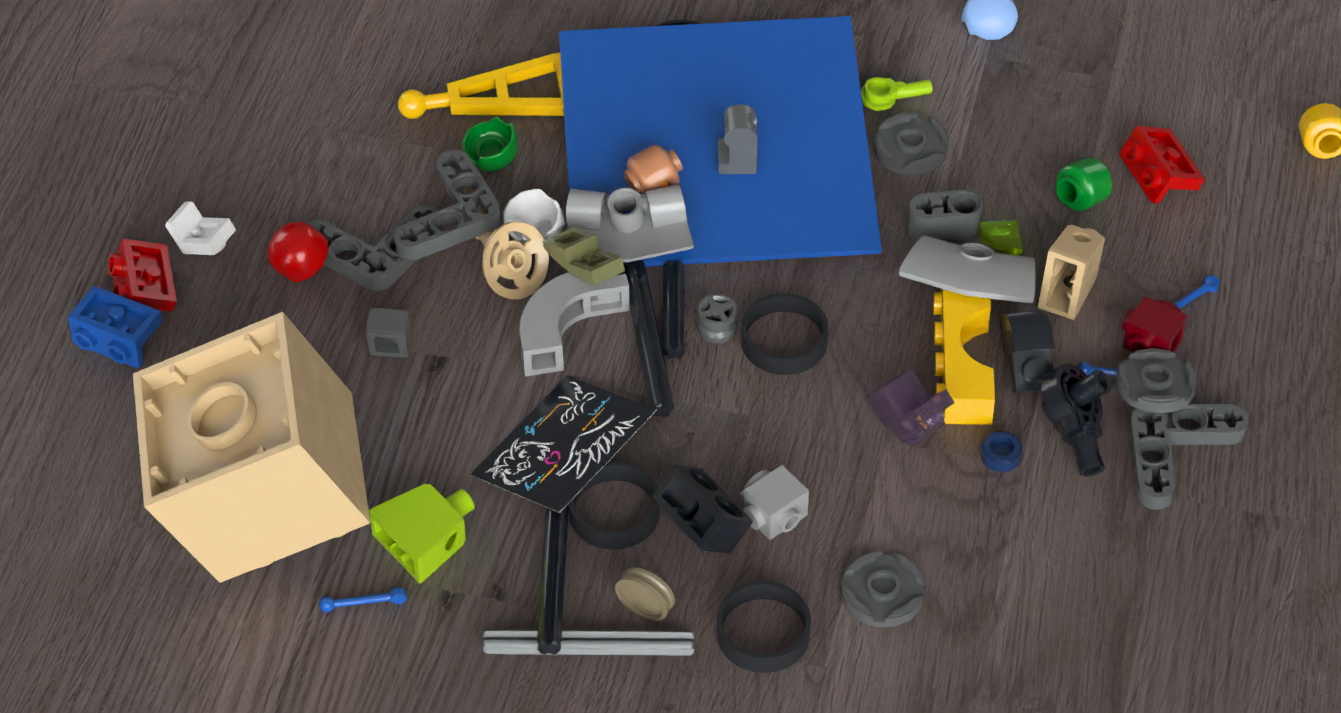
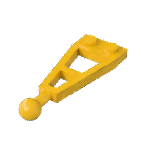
[398,53,564,119]

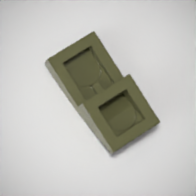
[543,227,625,286]

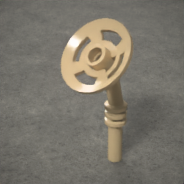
[463,187,549,299]

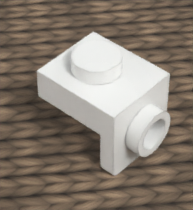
[165,201,236,255]

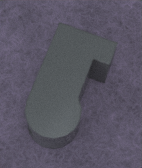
[718,104,757,174]

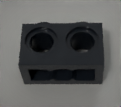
[652,465,753,553]

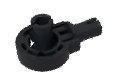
[1041,363,1111,477]

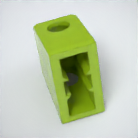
[369,484,475,584]

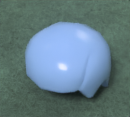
[961,0,1018,40]

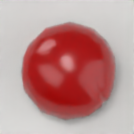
[267,221,328,283]

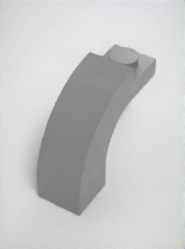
[519,272,630,377]

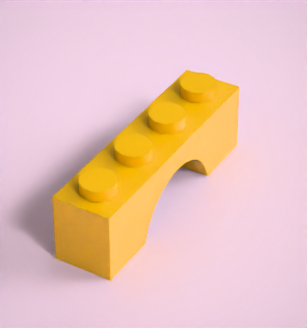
[933,289,995,425]

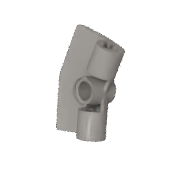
[566,184,694,262]
[899,235,1035,304]

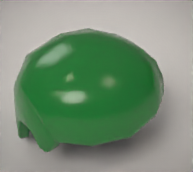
[462,116,519,172]

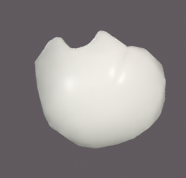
[503,189,565,245]

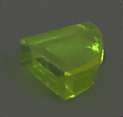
[979,220,1022,256]

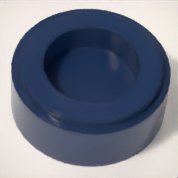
[980,431,1022,472]

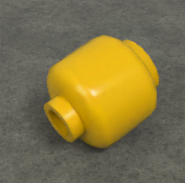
[1299,103,1341,159]

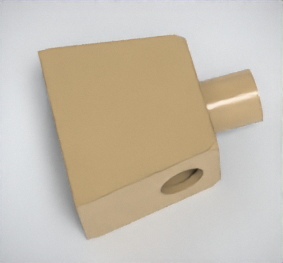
[1038,225,1105,320]

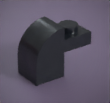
[999,310,1055,393]

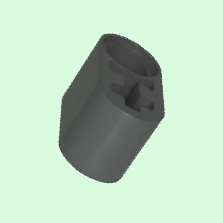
[908,189,982,242]

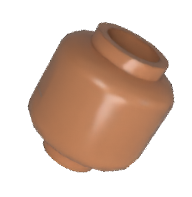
[623,144,683,195]

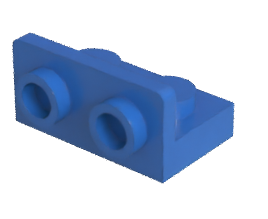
[68,286,162,368]

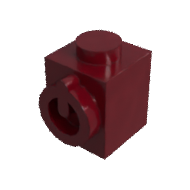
[1121,296,1188,353]

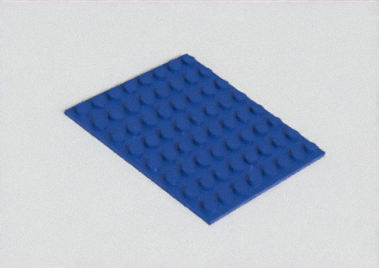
[559,16,882,266]

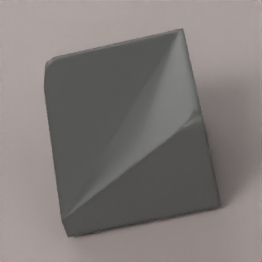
[366,307,410,358]

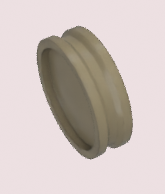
[615,567,675,621]

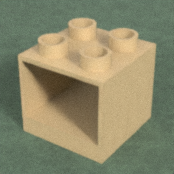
[133,312,370,583]

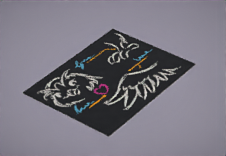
[470,375,657,513]

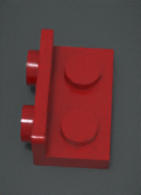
[1119,126,1206,203]
[108,238,177,312]

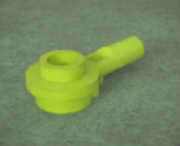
[861,77,932,111]

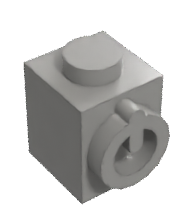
[740,465,809,540]

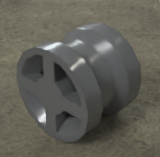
[698,294,737,344]

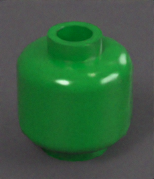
[1056,157,1113,211]

